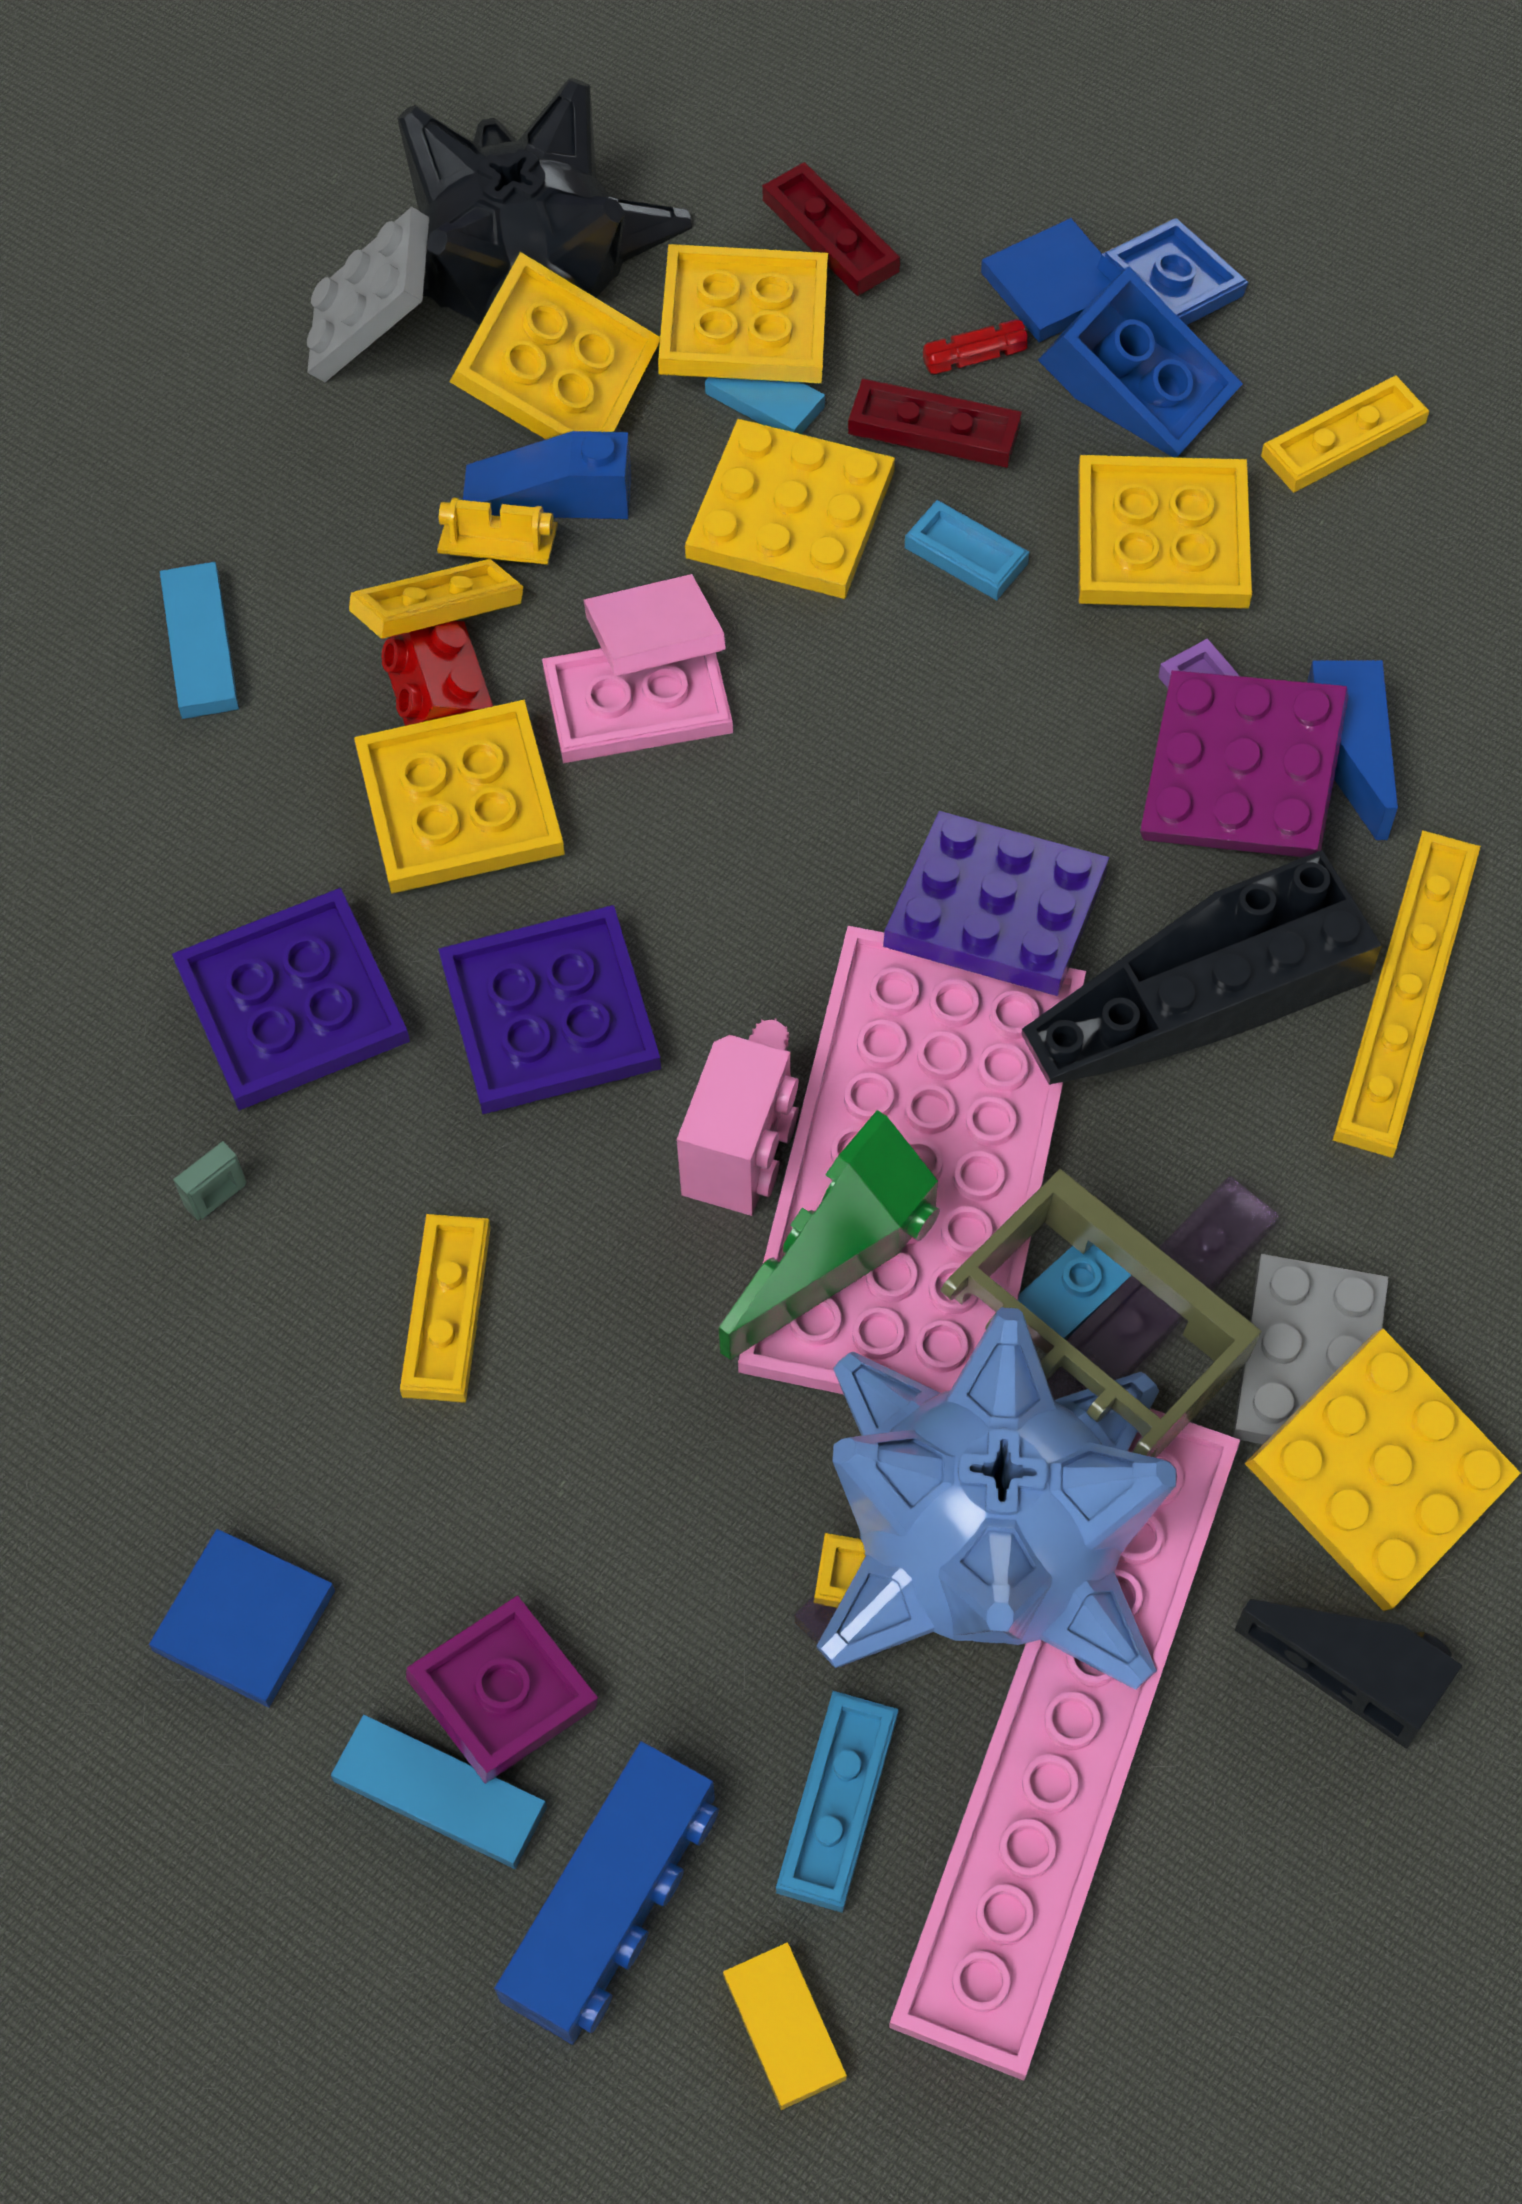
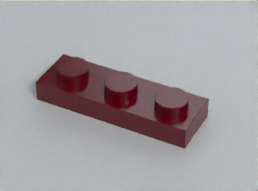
[762,162,900,296]
[848,378,1022,468]

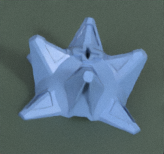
[816,1307,1176,1690]

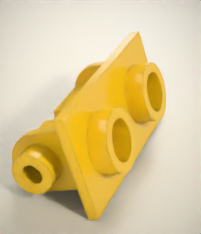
[437,497,558,565]

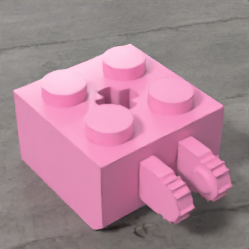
[677,1019,799,1216]

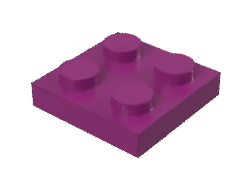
[406,1595,598,1784]

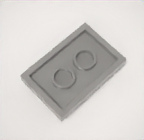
[307,207,429,382]
[1233,1254,1388,1444]

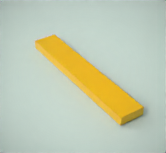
[1332,830,1481,1158]

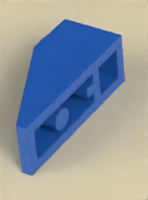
[463,431,631,519]
[1307,660,1398,840]

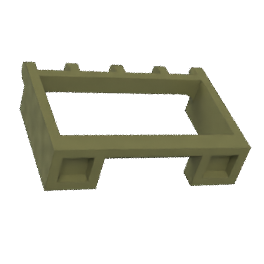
[941,1169,1262,1458]

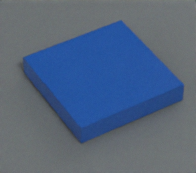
[981,218,1111,342]
[1097,218,1249,325]
[149,1529,335,1708]

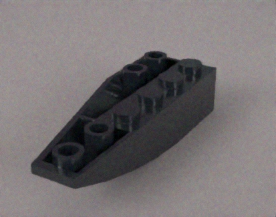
[1021,850,1382,1085]

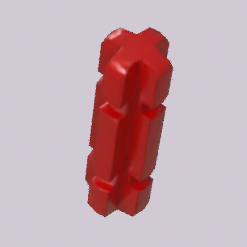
[923,319,1028,375]

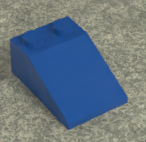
[1038,266,1243,458]

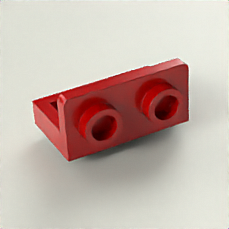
[381,621,493,726]

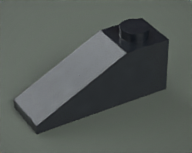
[1235,1599,1462,1749]

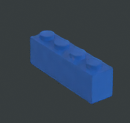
[494,1741,719,2045]

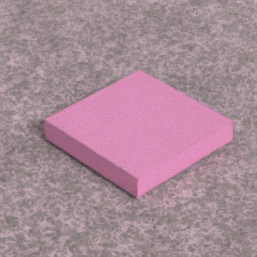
[584,574,726,676]

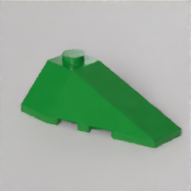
[719,1110,940,1360]

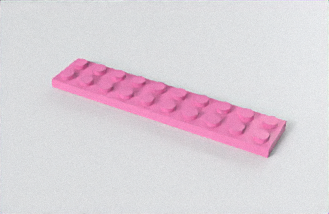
[889,1408,1240,2081]

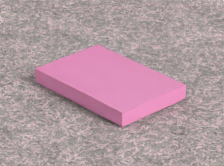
[542,648,733,763]

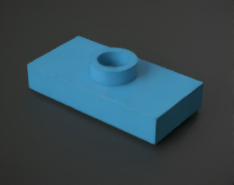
[1018,1244,1136,1342]

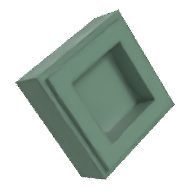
[173,1141,247,1221]

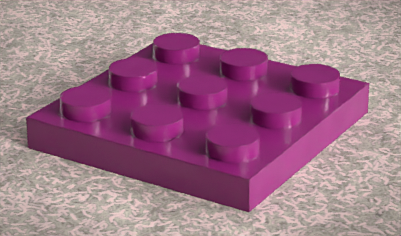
[1140,670,1349,857]

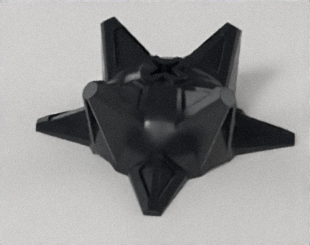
[397,78,692,326]

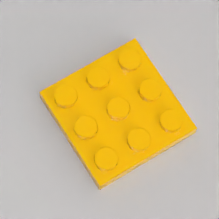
[658,244,828,383]
[449,252,660,439]
[685,419,895,599]
[1078,455,1252,609]
[354,700,565,894]
[1244,1328,1521,1611]

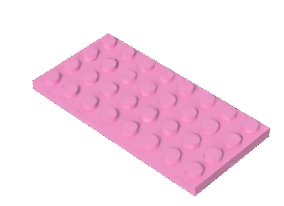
[738,926,1086,1395]

